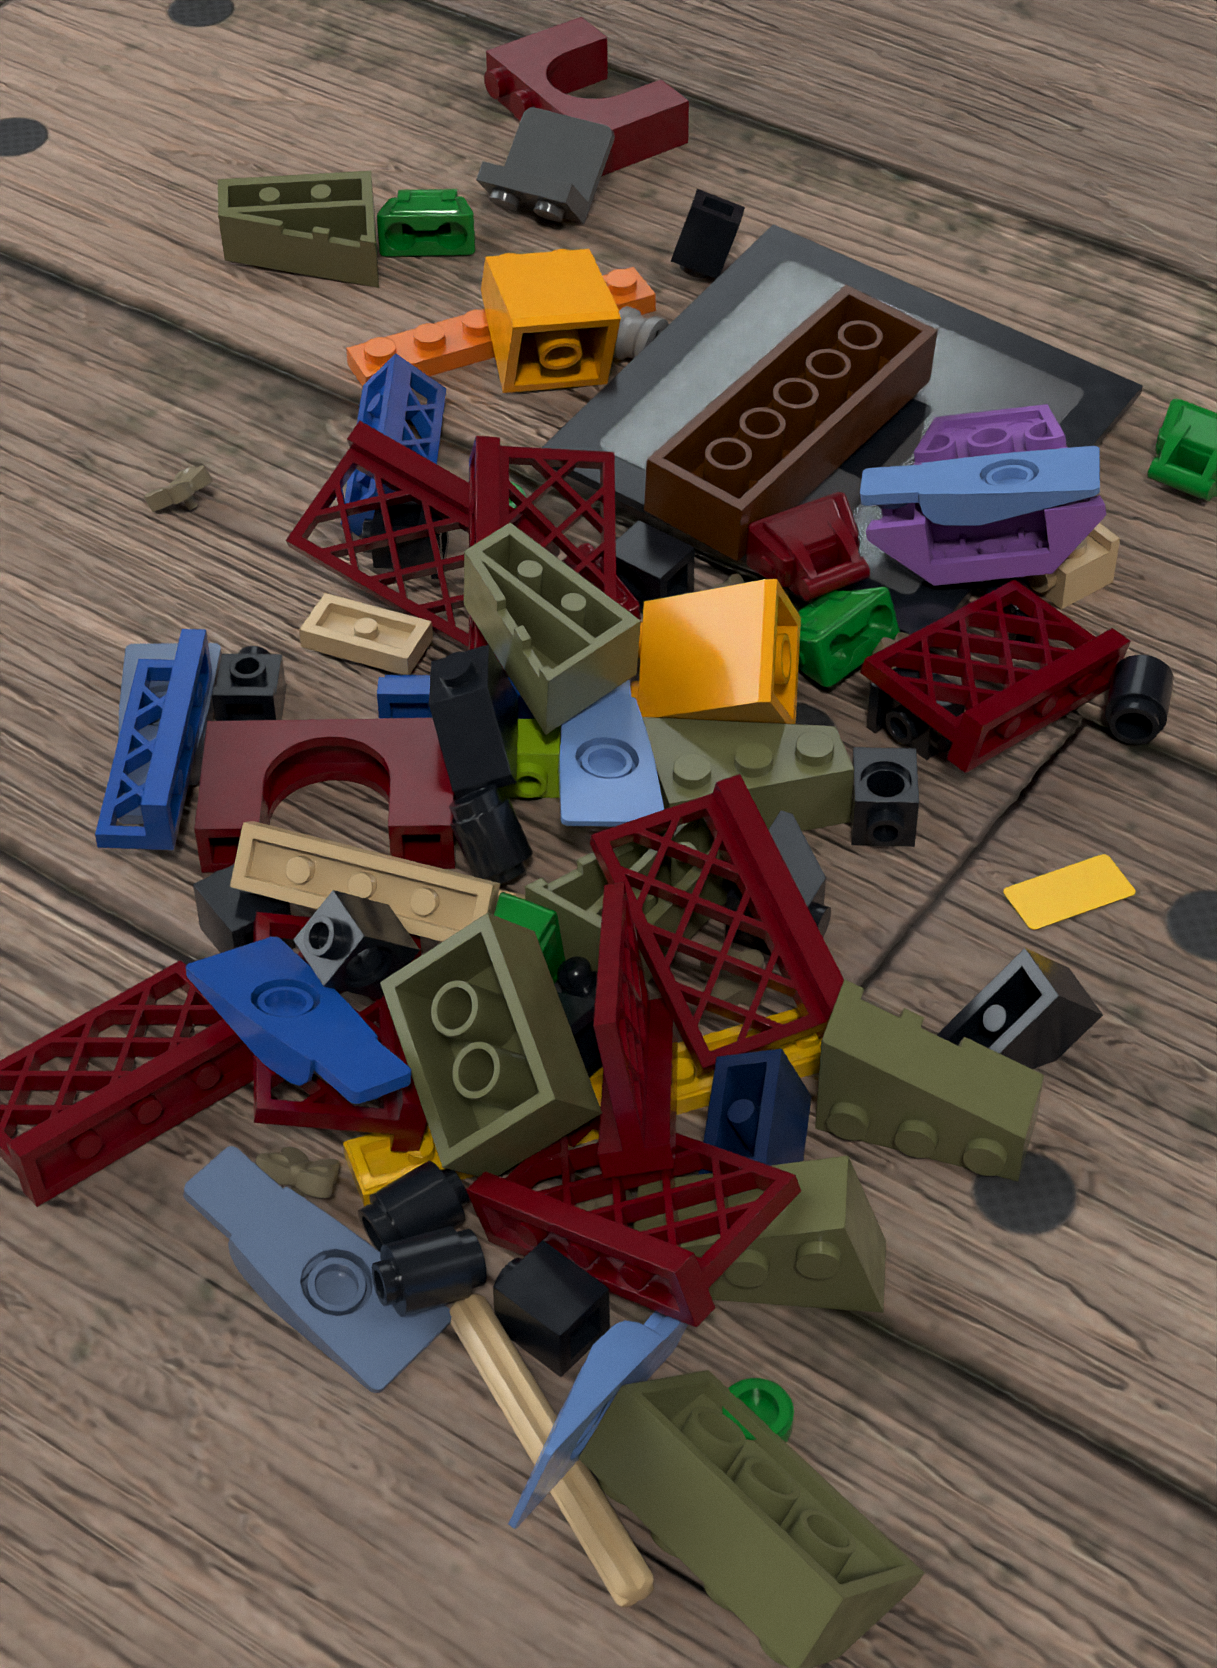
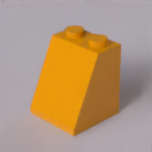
[481,249,621,393]
[630,579,801,724]

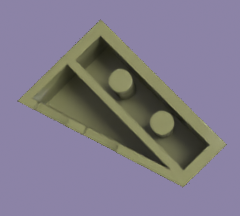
[642,717,854,831]
[815,979,1044,1182]
[634,1156,886,1313]

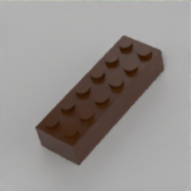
[644,284,938,561]

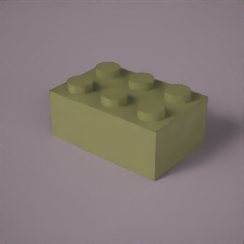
[380,913,602,1177]

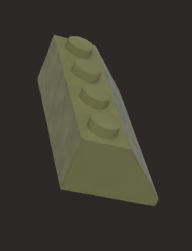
[578,1370,925,1668]

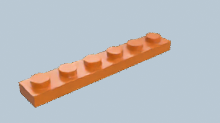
[346,267,656,387]

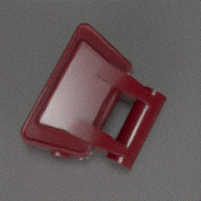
[746,492,870,601]

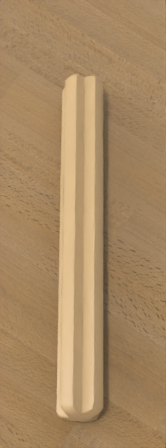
[449,1293,654,1607]

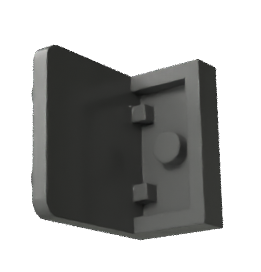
[476,107,615,224]

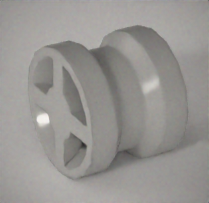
[613,306,669,360]

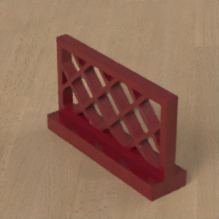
[286,420,560,651]
[469,436,616,677]
[860,579,1131,773]
[589,774,844,1076]
[593,882,678,1179]
[253,912,427,1153]
[0,960,254,1207]
[466,1106,801,1328]

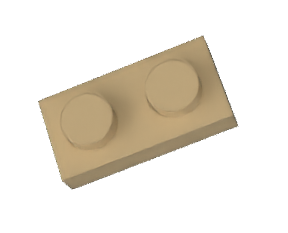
[299,593,433,675]

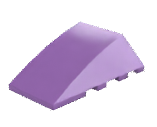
[866,404,1106,586]

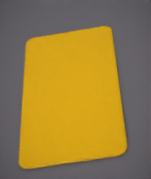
[1003,854,1136,930]

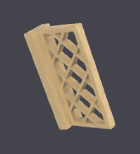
[230,821,525,942]

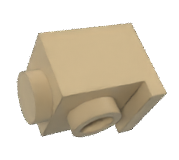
[1023,523,1120,609]

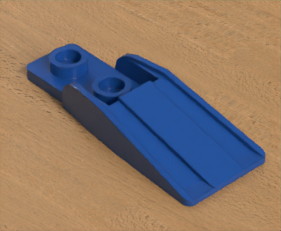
[186,937,411,1104]

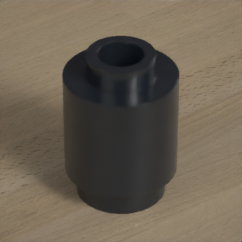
[1105,655,1174,745]
[449,785,533,884]
[358,1160,470,1252]
[372,1226,487,1317]

